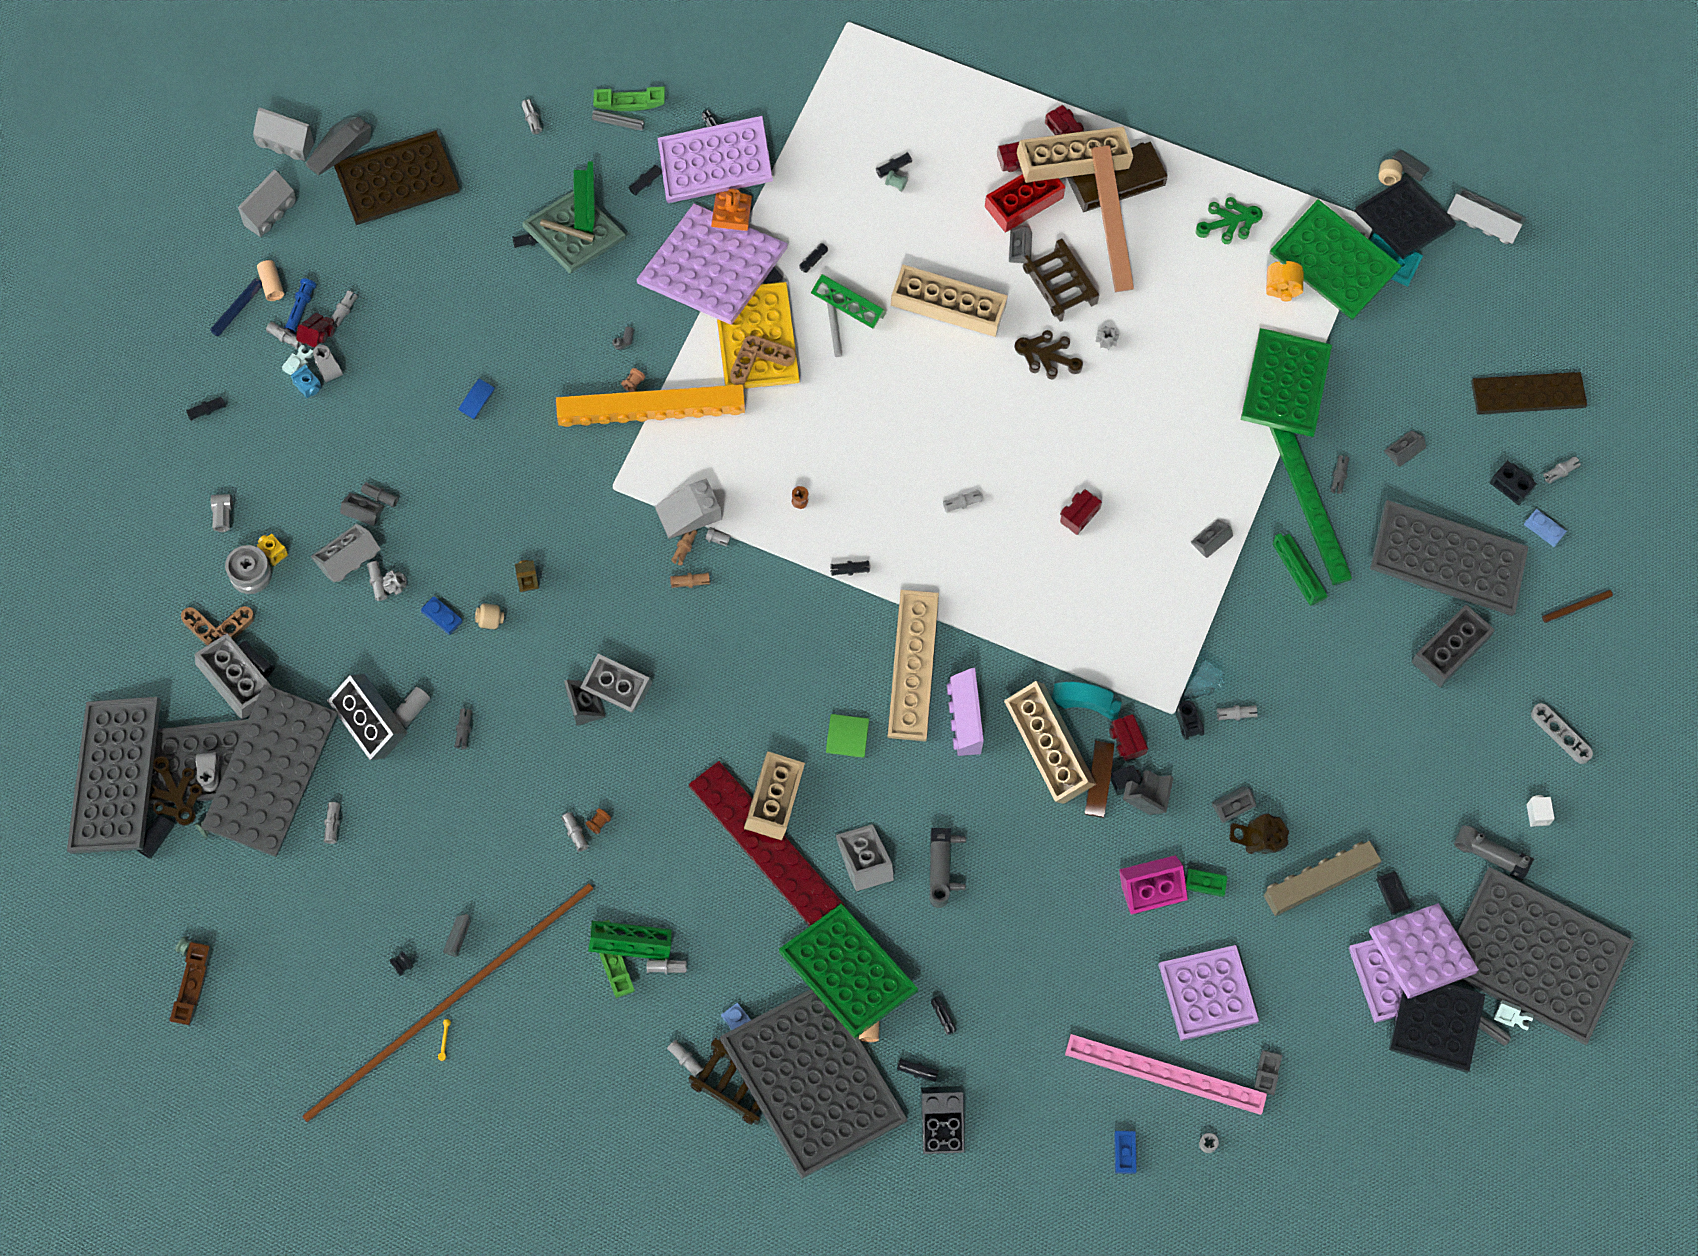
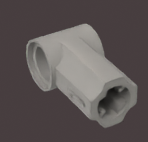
[211,494,233,532]

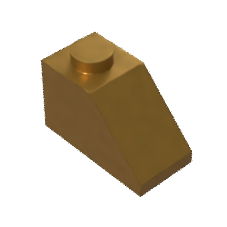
[514,560,539,592]

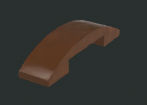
[1084,741,1114,818]
[169,942,210,1026]

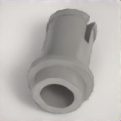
[705,528,731,547]

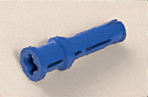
[284,278,317,333]

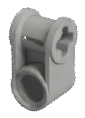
[313,345,343,383]
[196,752,219,792]

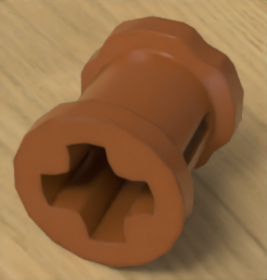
[791,486,809,509]
[585,808,611,834]

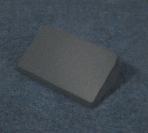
[1392,150,1430,182]
[1009,226,1032,263]
[1384,430,1426,467]
[340,493,384,526]
[1191,520,1233,558]
[1211,787,1257,823]
[443,914,471,957]

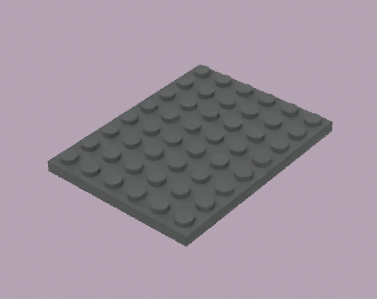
[1457,867,1634,1045]
[720,989,907,1180]

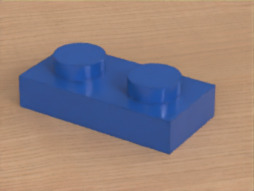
[421,596,463,635]
[1114,1131,1136,1174]

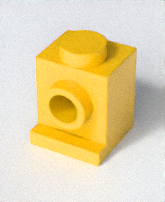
[257,533,288,566]

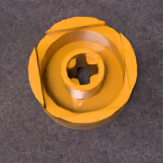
[1266,261,1304,302]

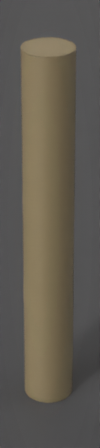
[540,218,594,242]

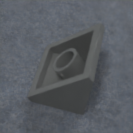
[564,680,605,726]

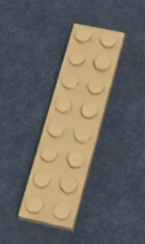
[888,590,939,741]

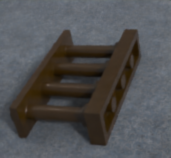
[1022,239,1099,322]
[689,1038,760,1126]

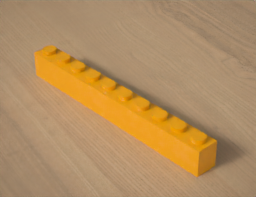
[556,385,745,427]

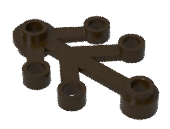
[1014,330,1083,380]
[149,756,203,826]

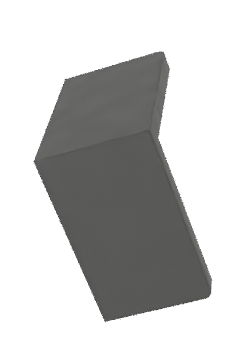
[1123,771,1174,815]

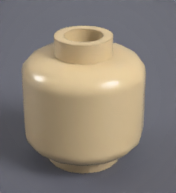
[1378,159,1403,186]
[475,603,504,630]

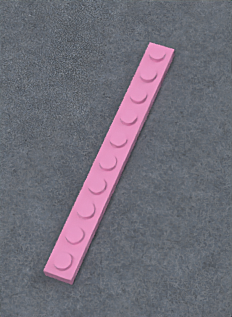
[1065,1034,1267,1115]

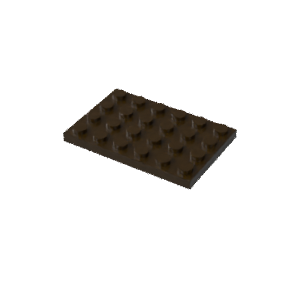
[334,130,460,226]

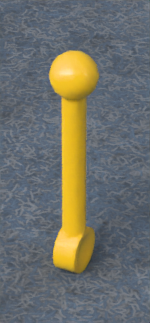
[438,1019,451,1061]

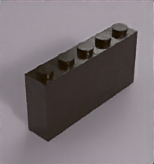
[1067,141,1168,213]

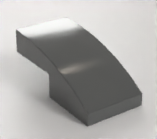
[1254,1050,1282,1095]

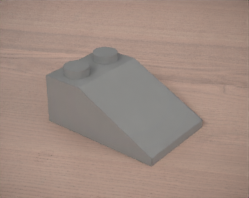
[655,478,722,539]
[836,824,894,891]

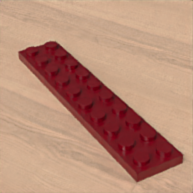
[688,761,845,927]

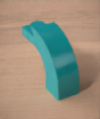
[1051,682,1122,721]

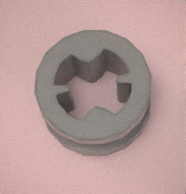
[1199,1133,1219,1153]

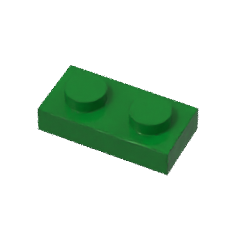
[1186,869,1228,897]

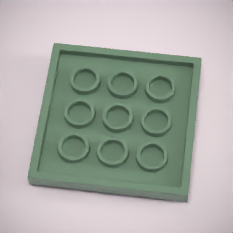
[522,191,626,274]

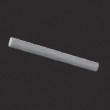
[825,289,842,357]

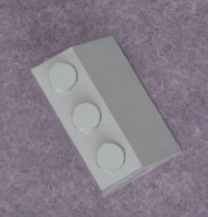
[253,107,314,161]
[238,170,296,237]
[310,523,381,583]
[580,654,652,713]

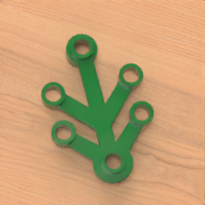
[1195,197,1263,244]

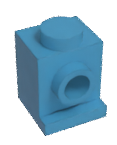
[291,364,322,399]

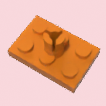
[711,189,752,231]

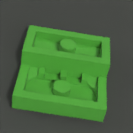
[826,714,869,758]

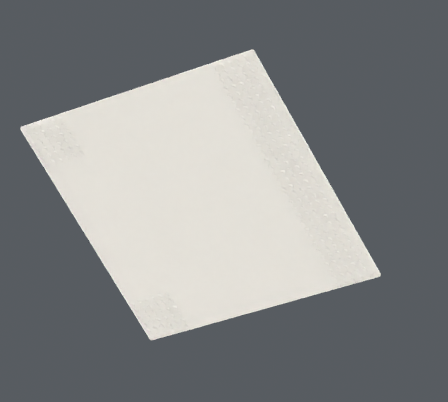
[613,22,1372,714]

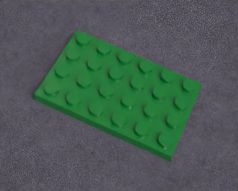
[1270,199,1401,321]
[1240,328,1332,437]
[779,904,918,1038]

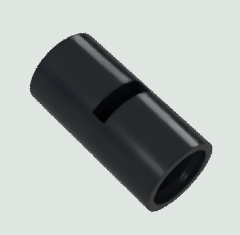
[238,641,275,679]
[137,815,174,859]

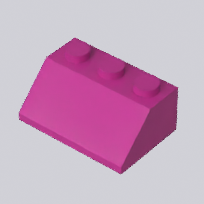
[1119,855,1188,914]

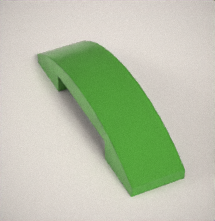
[593,87,665,111]
[590,920,635,998]

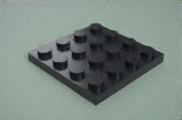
[1354,176,1456,259]
[1389,984,1485,1073]

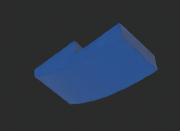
[458,378,495,420]

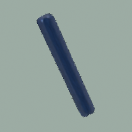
[210,278,262,336]

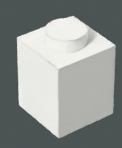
[1526,795,1554,827]

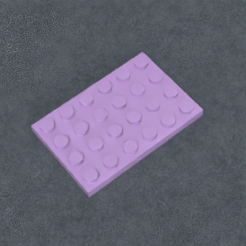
[658,116,773,203]

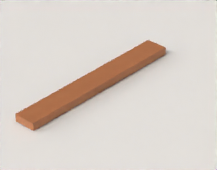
[1091,145,1134,292]

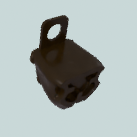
[1229,813,1289,854]

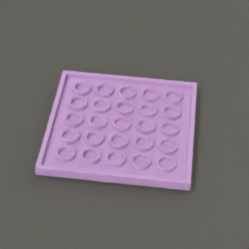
[637,204,787,325]

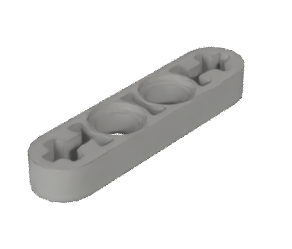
[1531,703,1593,764]

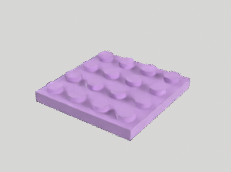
[1369,903,1479,999]
[1349,940,1402,1023]
[1158,945,1259,1041]

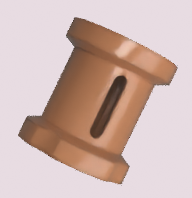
[621,368,645,392]

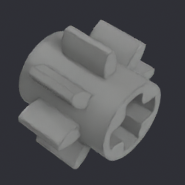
[1096,326,1119,350]
[383,570,406,595]

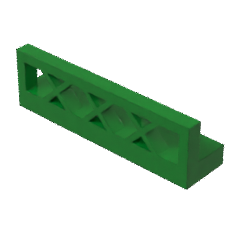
[573,161,595,233]
[811,274,886,329]
[1272,533,1328,606]
[588,920,672,960]

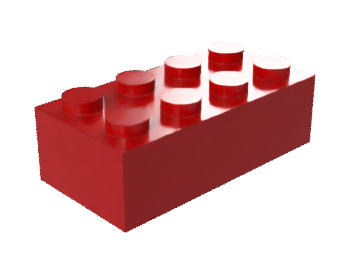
[984,174,1066,233]

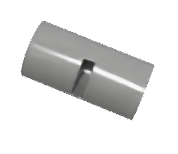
[394,687,431,729]

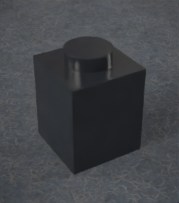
[1110,765,1142,796]

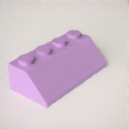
[947,668,983,756]

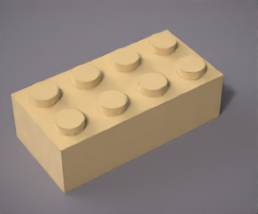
[744,751,805,840]

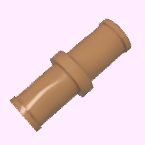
[671,530,697,565]
[670,572,710,588]

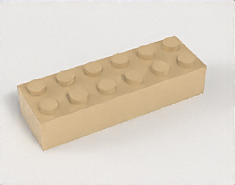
[1017,126,1133,182]
[891,265,1008,337]
[1004,681,1096,804]

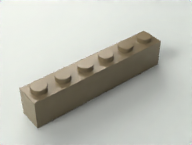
[1264,841,1381,916]

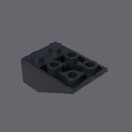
[920,1086,964,1154]

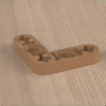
[730,335,795,385]
[181,606,255,646]

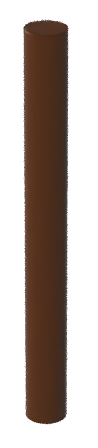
[1542,590,1613,623]

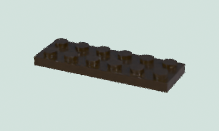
[1471,372,1587,415]

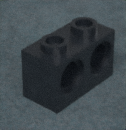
[1490,460,1537,506]

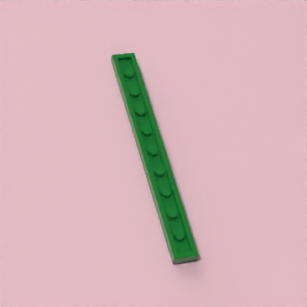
[1269,427,1352,585]

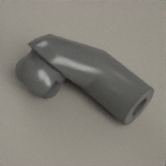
[612,327,634,350]

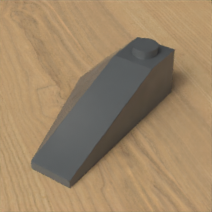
[306,116,371,176]

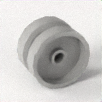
[225,545,272,594]

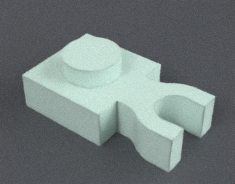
[282,345,313,375]
[1494,1000,1534,1030]

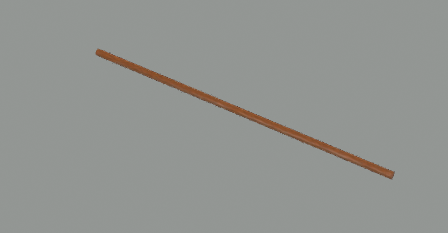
[302,883,593,1122]

